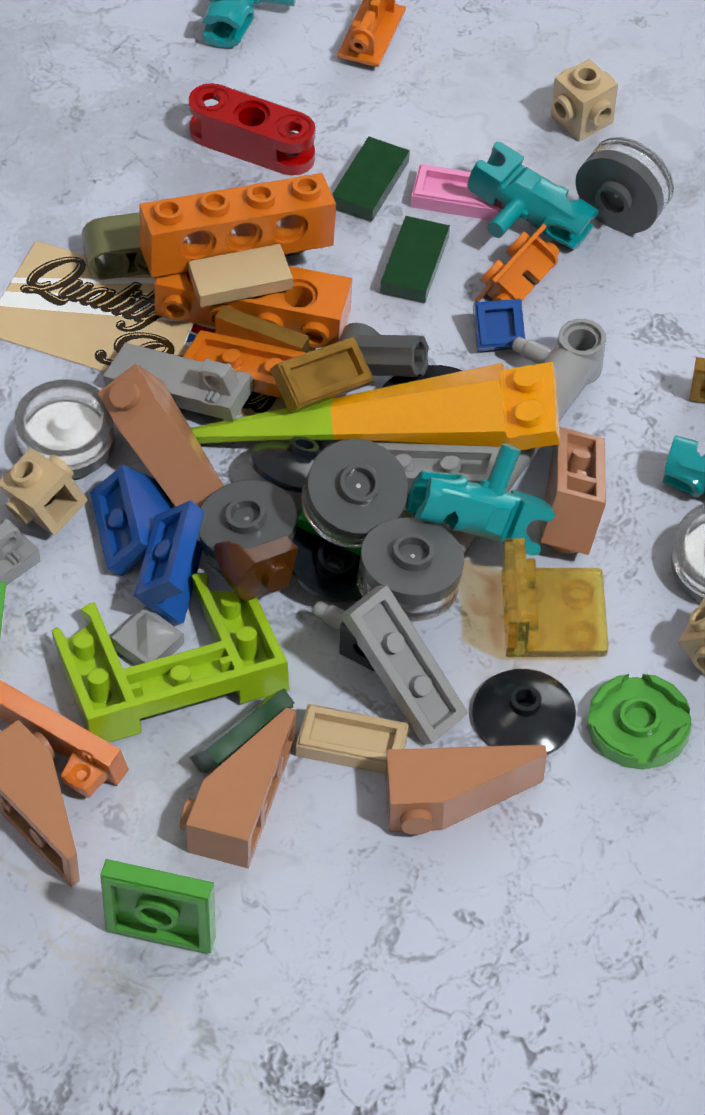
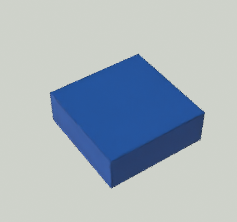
[472,299,525,352]

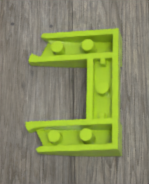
[52,573,290,742]

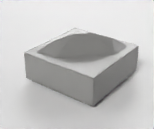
[111,606,184,665]

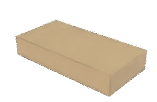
[188,244,293,307]
[296,704,409,774]

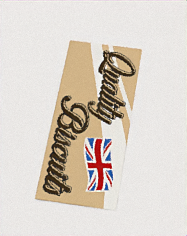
[0,241,316,416]

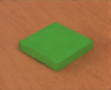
[100,859,216,954]

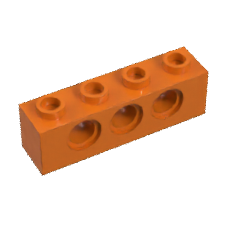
[139,173,336,278]
[154,266,353,348]

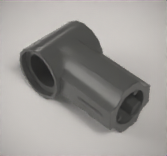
[338,322,429,377]

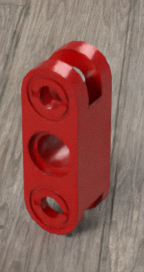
[188,83,316,176]

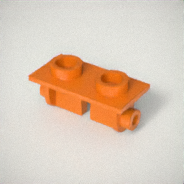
[337,0,406,67]
[475,223,559,302]

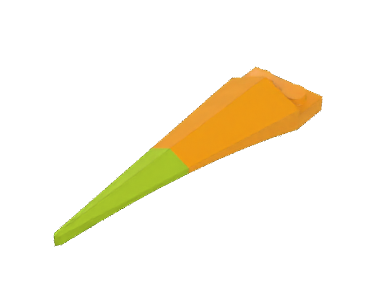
[191,362,560,450]

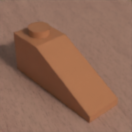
[98,363,224,508]
[540,427,606,555]
[180,708,296,869]
[0,720,80,887]
[385,745,547,835]

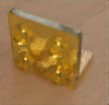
[501,538,609,657]

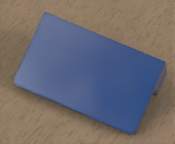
[90,465,172,576]
[134,500,204,626]

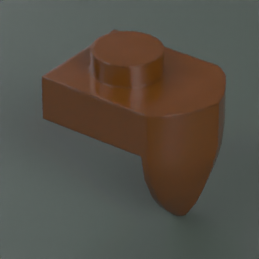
[214,535,298,601]

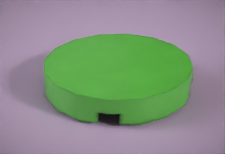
[587,674,691,770]

